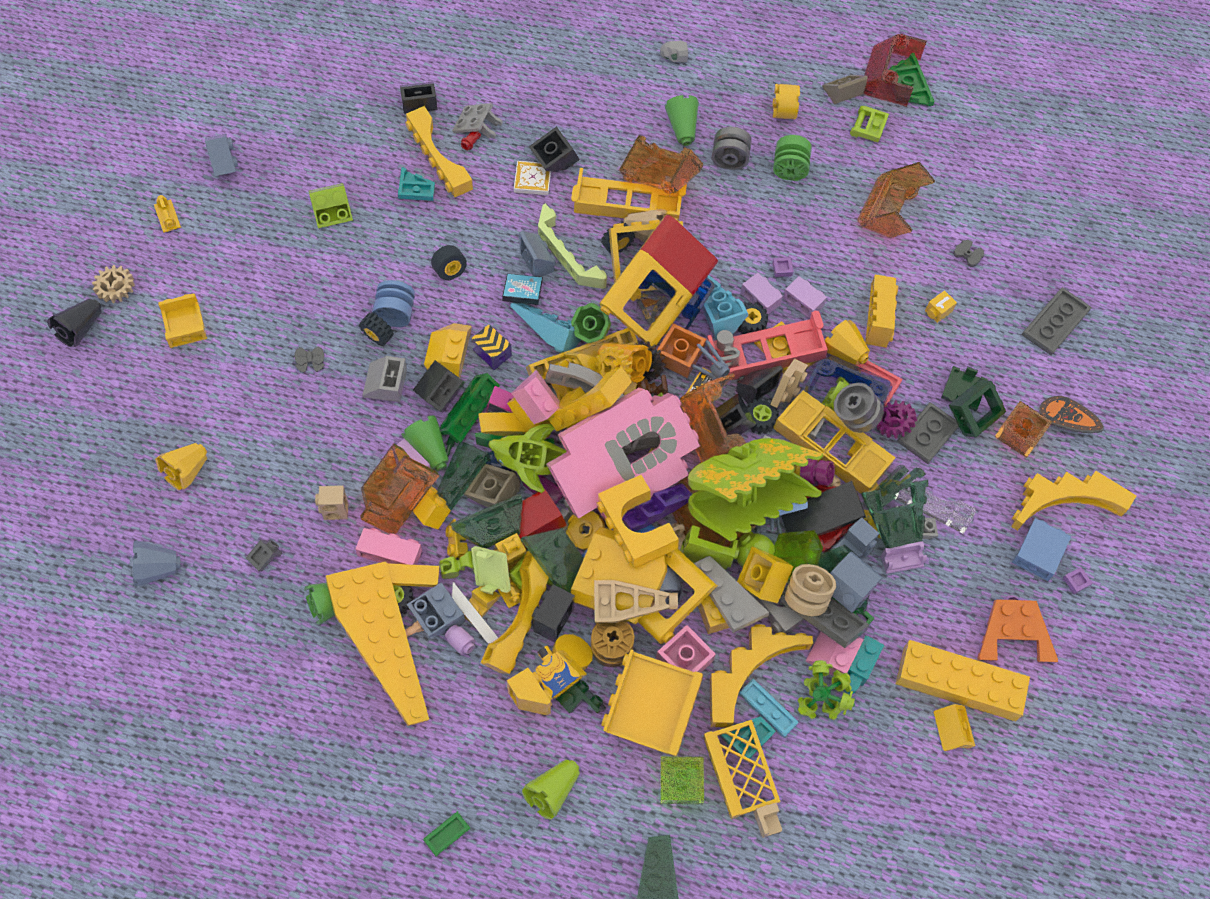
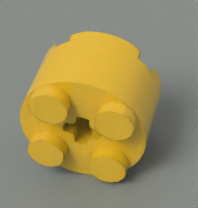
[772,84,800,119]

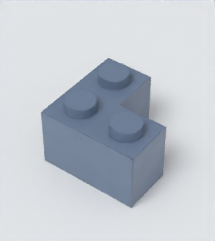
[205,134,238,176]
[828,517,879,565]

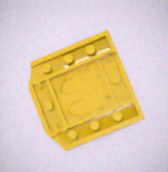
[571,526,667,625]

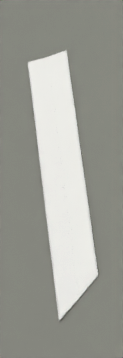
[452,582,498,644]

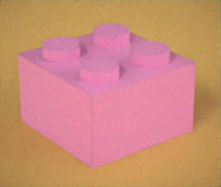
[656,625,716,673]

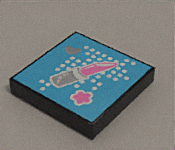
[502,273,543,305]

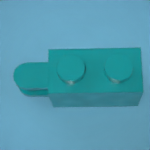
[844,635,884,695]

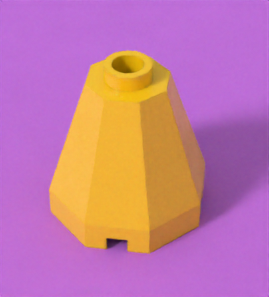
[825,320,870,365]
[155,443,207,490]

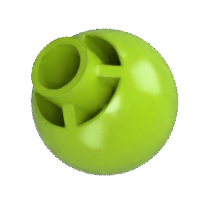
[737,533,776,568]

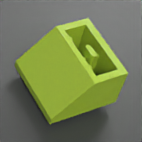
[308,183,353,228]

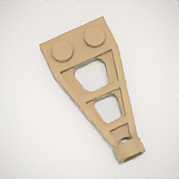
[594,580,678,623]

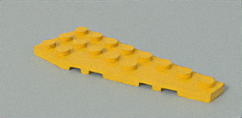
[325,561,429,726]

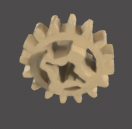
[92,265,135,303]

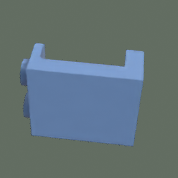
[1012,518,1071,581]

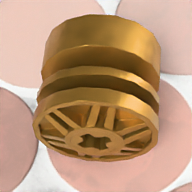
[591,620,635,668]

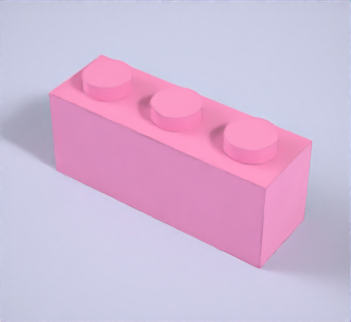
[355,528,422,565]

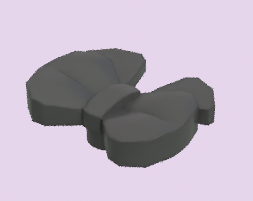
[953,240,984,267]
[294,346,325,373]

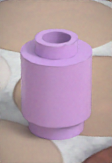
[445,625,475,655]

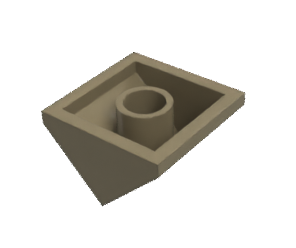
[822,75,868,104]

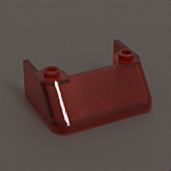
[863,34,927,107]

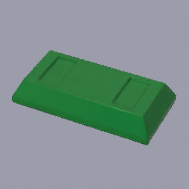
[423,811,471,856]

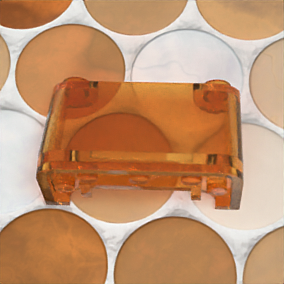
[618,135,704,195]

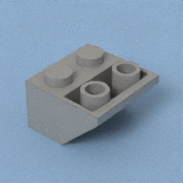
[362,356,407,402]

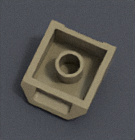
[464,463,520,513]

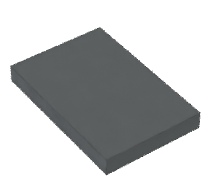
[897,402,959,464]

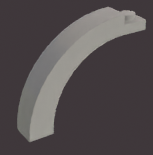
[545,363,639,450]

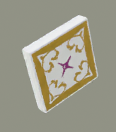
[514,161,551,195]

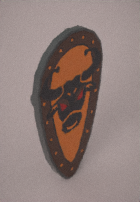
[1039,396,1104,433]

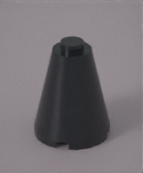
[47,299,102,347]

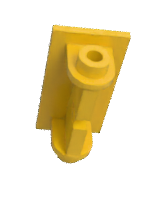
[154,195,181,233]
[445,519,468,558]

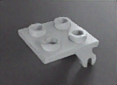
[452,103,503,139]

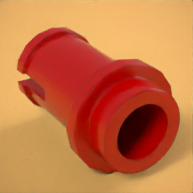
[461,131,481,151]

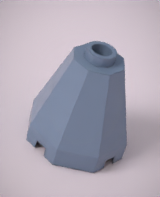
[133,541,181,586]

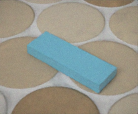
[739,679,799,738]

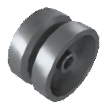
[712,127,752,170]
[834,383,884,433]

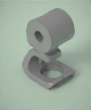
[717,330,740,367]

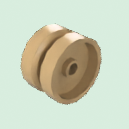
[785,564,836,616]

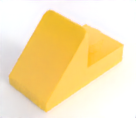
[461,585,501,624]

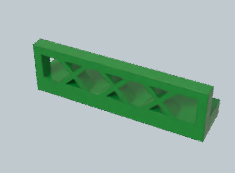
[439,373,500,443]

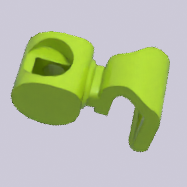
[439,551,475,579]

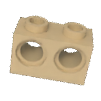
[315,486,348,520]

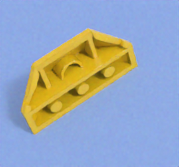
[424,323,472,378]

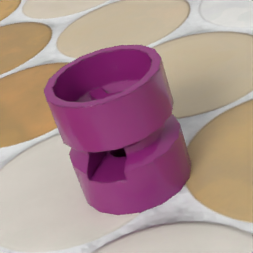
[800,459,835,486]

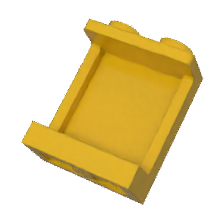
[158,294,207,348]

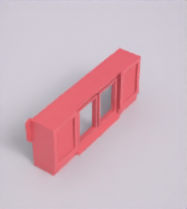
[707,311,828,382]

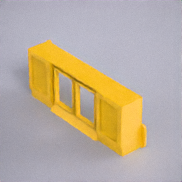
[571,168,687,221]
[773,390,896,498]

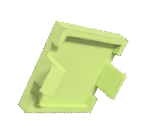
[471,546,511,595]

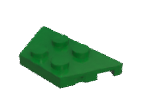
[887,53,935,106]

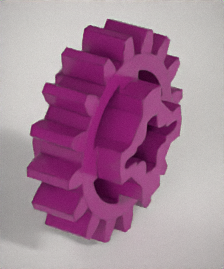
[876,400,917,439]

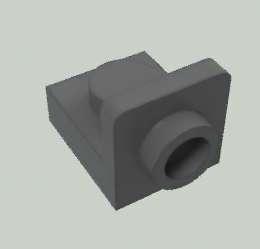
[246,540,283,571]

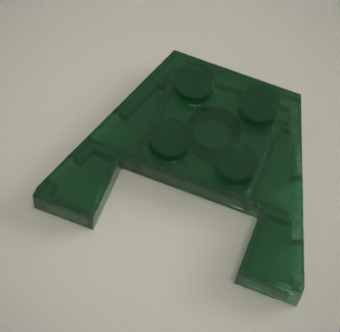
[862,465,926,512]
[861,480,929,548]

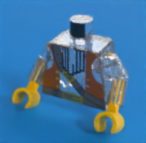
[630,288,677,335]

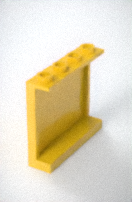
[601,650,703,757]

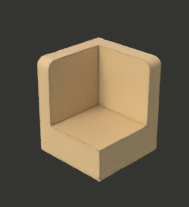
[754,802,782,838]

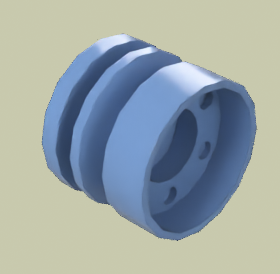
[372,280,415,327]

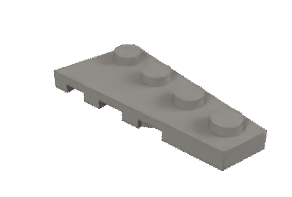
[694,556,769,633]

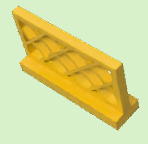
[703,720,780,819]

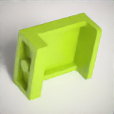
[680,525,739,570]

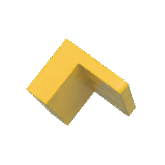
[934,704,975,751]

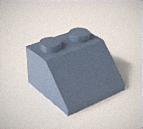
[519,231,556,277]
[830,551,883,613]

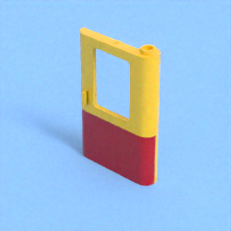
[599,215,718,346]

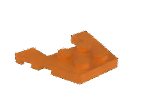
[977,599,1058,663]

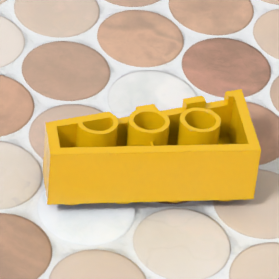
[865,274,898,348]

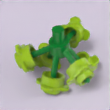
[797,660,855,720]

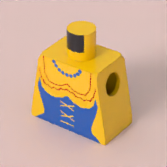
[535,646,587,699]

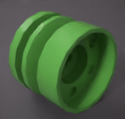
[773,135,812,181]

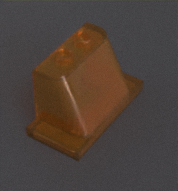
[360,443,439,534]

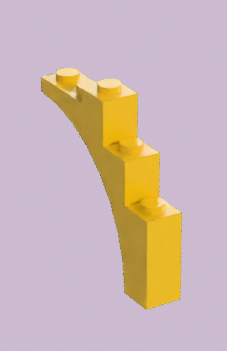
[1011,471,1137,531]
[709,624,813,728]

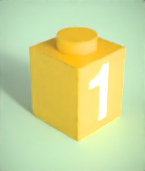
[925,290,957,323]

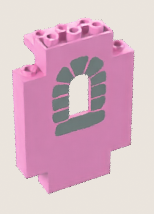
[546,388,700,520]

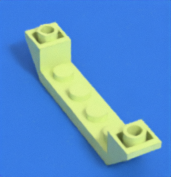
[538,203,607,289]

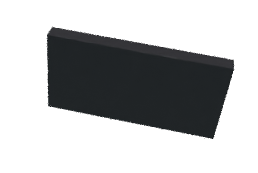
[781,481,866,546]

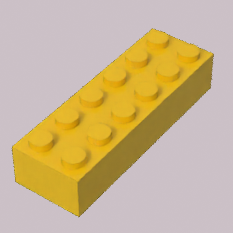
[895,640,1030,722]

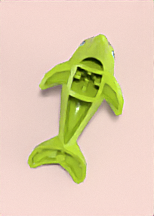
[489,424,566,493]

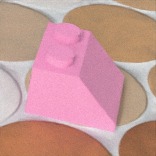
[511,370,559,424]
[805,632,864,676]

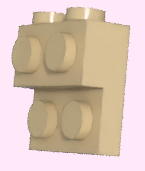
[770,359,808,408]

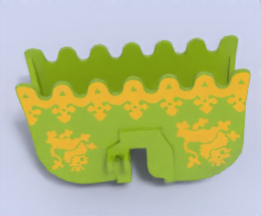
[688,438,823,541]

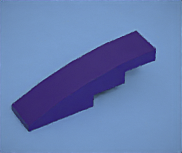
[622,483,692,532]

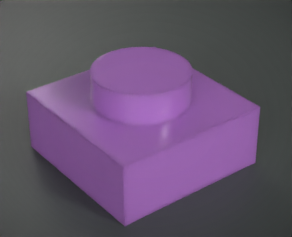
[772,257,793,277]
[1063,567,1093,594]

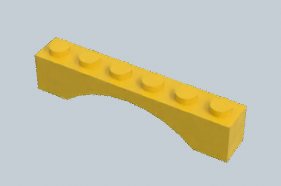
[405,106,473,198]
[525,328,638,380]
[480,551,556,674]

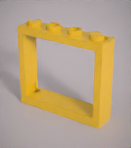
[609,218,683,291]

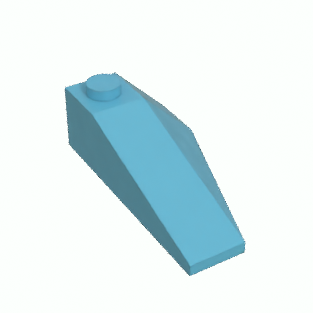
[696,275,748,340]
[510,303,581,353]

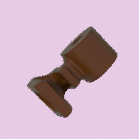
[636,375,668,396]

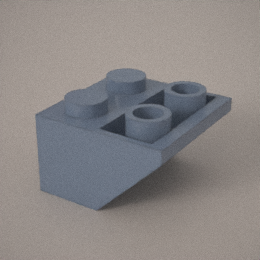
[407,582,465,638]

